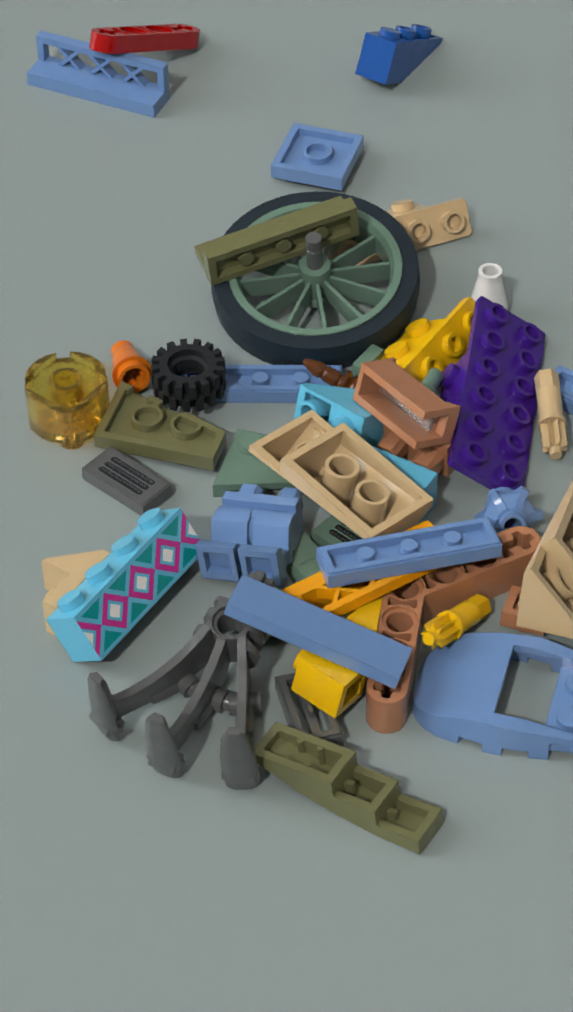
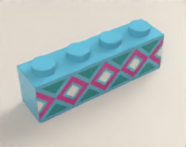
[46,507,200,662]

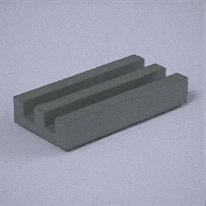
[275,673,344,746]

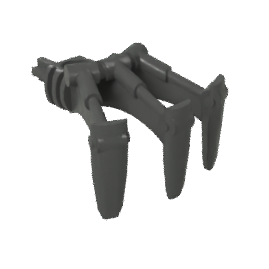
[87,570,275,790]

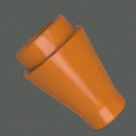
[111,340,152,393]

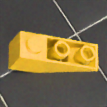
[291,596,383,719]

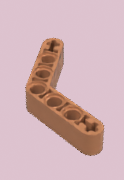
[366,526,541,734]

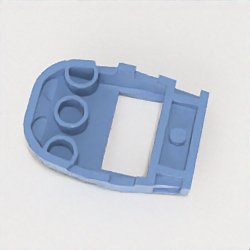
[411,632,573,760]

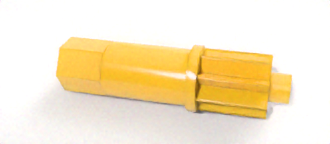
[420,593,492,650]

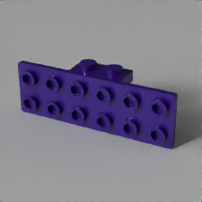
[440,296,546,490]

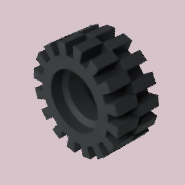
[151,338,226,413]

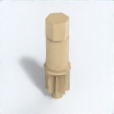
[534,368,568,460]

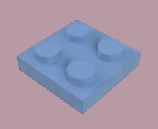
[271,123,364,191]

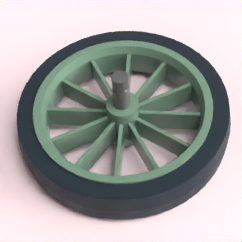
[211,191,420,368]

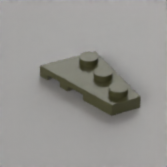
[94,381,227,471]

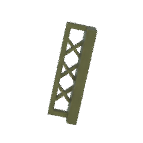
[194,196,360,286]

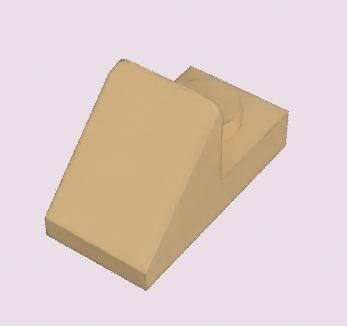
[41,550,110,636]

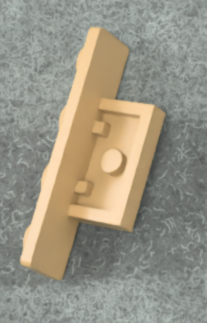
[324,198,472,266]

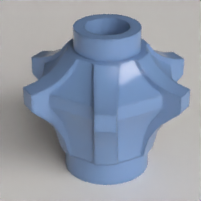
[475,486,543,533]

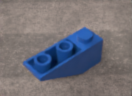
[355,24,443,85]

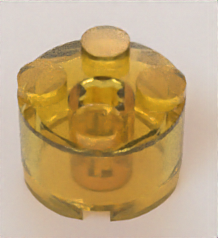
[25,352,110,450]

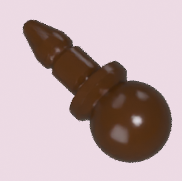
[303,358,358,389]

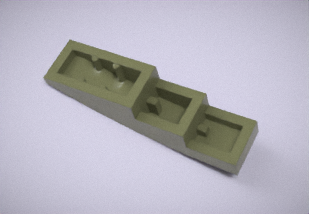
[253,722,444,855]

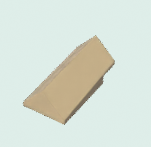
[248,410,434,539]
[516,480,573,639]

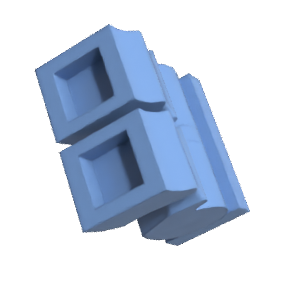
[195,483,305,587]

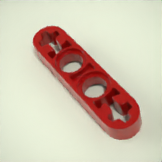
[89,24,200,54]

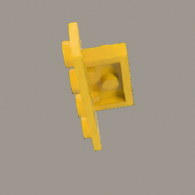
[382,297,475,383]

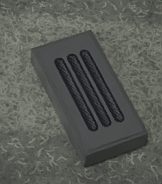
[82,446,173,515]

